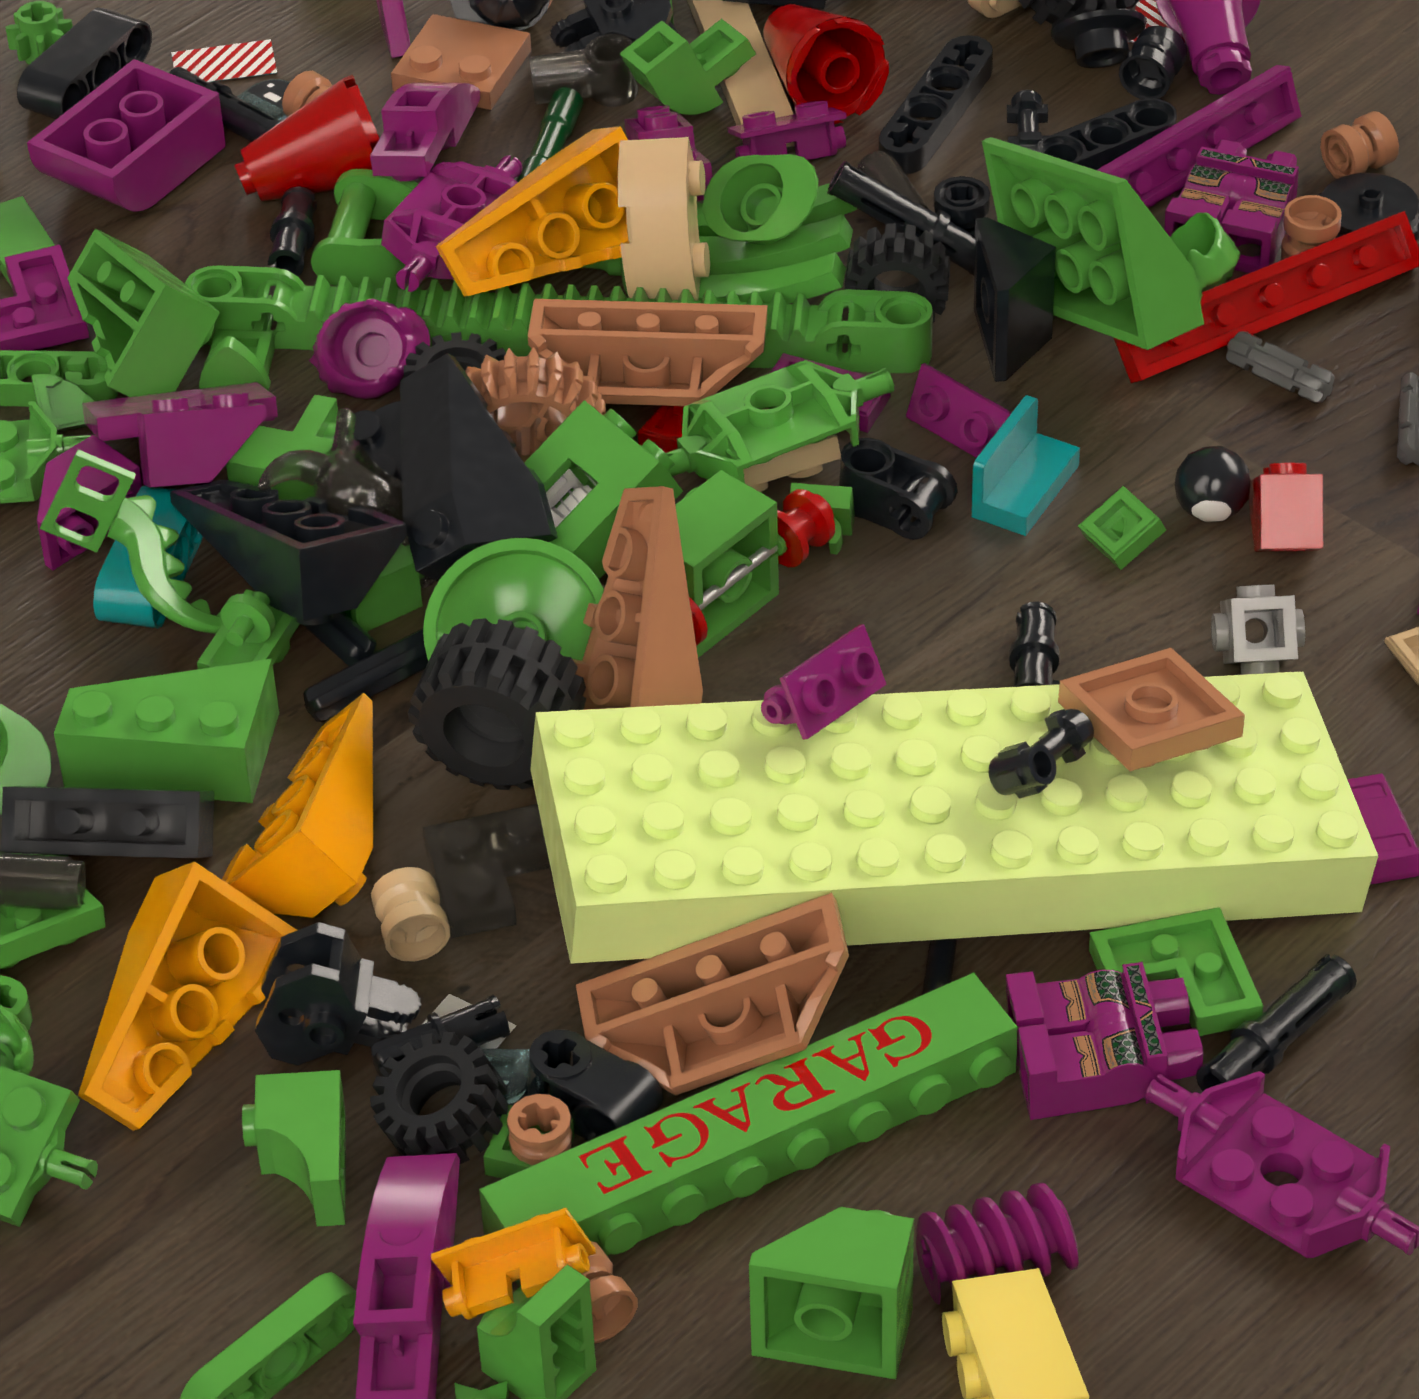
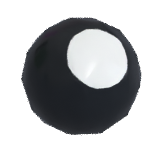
[1175,446,1251,522]

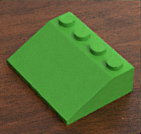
[982,137,1204,350]

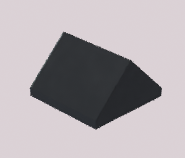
[974,217,1056,382]

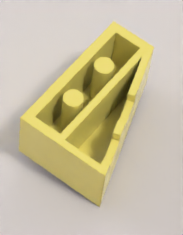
[942,1268,1089,1399]

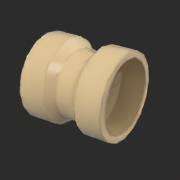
[371,867,450,962]

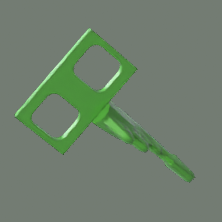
[40,449,223,634]

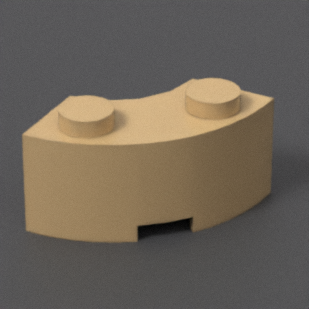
[618,137,710,301]

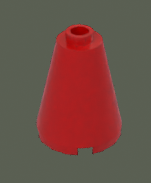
[763,4,889,124]
[234,75,380,202]

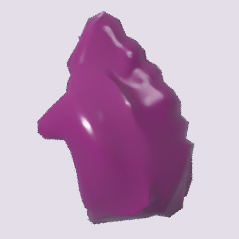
[309,298,431,400]

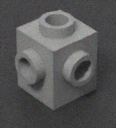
[1211,585,1305,675]

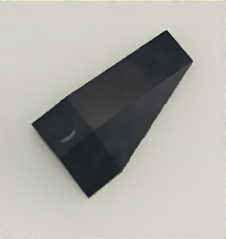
[400,353,558,582]

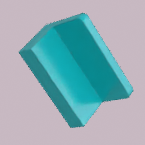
[972,395,1080,536]

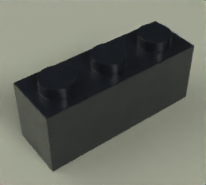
[1,786,214,858]

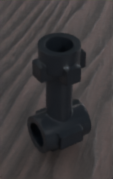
[1006,90,1050,151]
[989,709,1094,799]

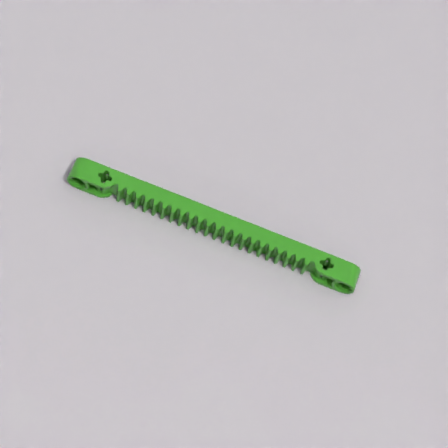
[185,265,933,374]

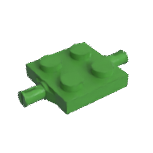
[0,1066,98,1227]

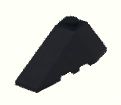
[170,479,407,625]

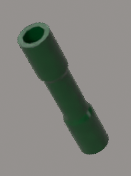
[516,87,584,182]

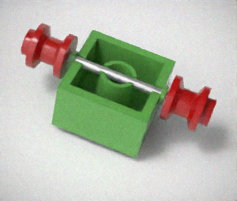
[675,470,835,658]

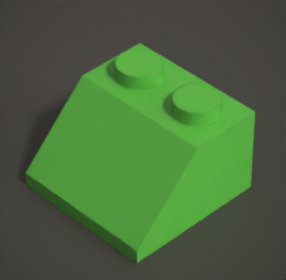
[749,1207,914,1380]

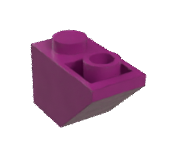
[137,392,266,487]
[37,435,142,571]

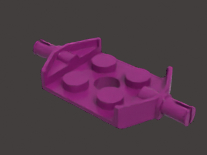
[381,155,522,292]
[1145,1071,1419,1258]

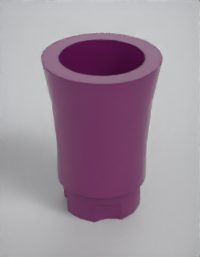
[1168,0,1252,95]

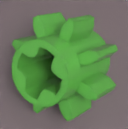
[6,1,73,65]

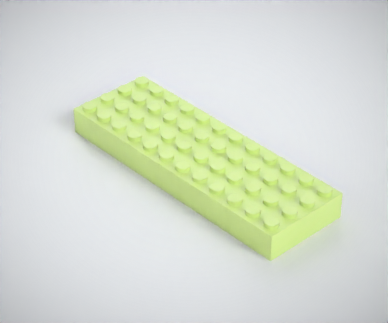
[530,671,1378,964]

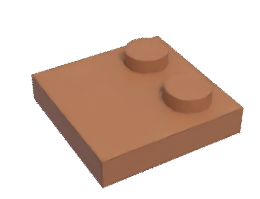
[391,14,531,110]
[1058,648,1245,771]

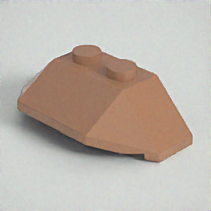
[528,299,768,406]
[576,893,849,1095]

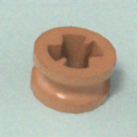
[507,1094,572,1165]

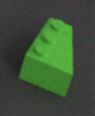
[67,228,220,397]
[54,658,279,803]

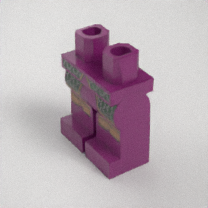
[1164,139,1299,273]
[1006,962,1203,1120]

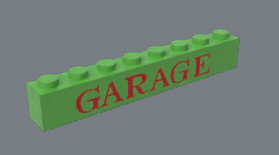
[479,973,1018,1288]

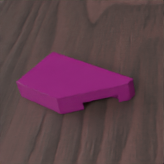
[376,0,411,59]

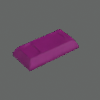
[1347,773,1419,885]

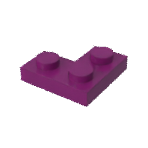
[0,245,89,351]

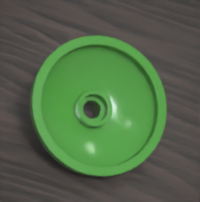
[423,538,604,661]

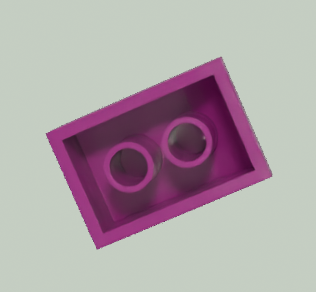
[27,59,226,211]

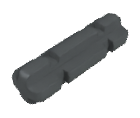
[1226,331,1335,403]
[1397,372,1419,465]

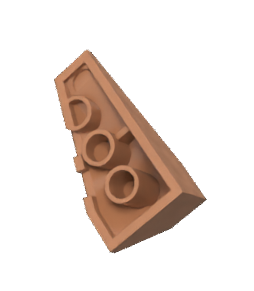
[573,486,703,710]

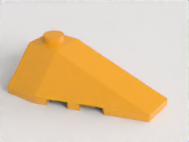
[435,126,629,296]
[222,693,373,918]
[78,861,297,1131]

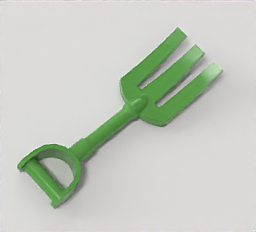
[311,169,857,304]

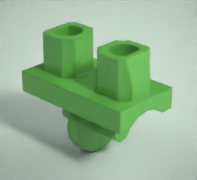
[197,589,299,669]

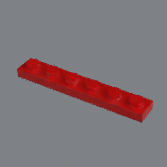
[1113,211,1419,384]

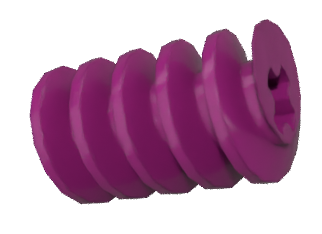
[916,1183,1079,1305]

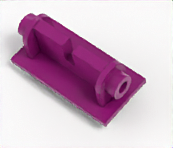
[727,101,847,160]
[905,363,1012,458]
[761,624,887,740]

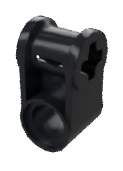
[839,438,958,540]
[529,1029,664,1142]

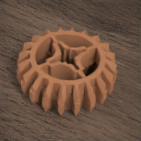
[466,346,606,462]

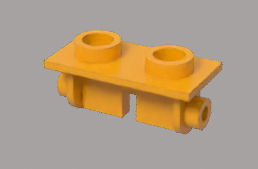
[431,1208,596,1320]

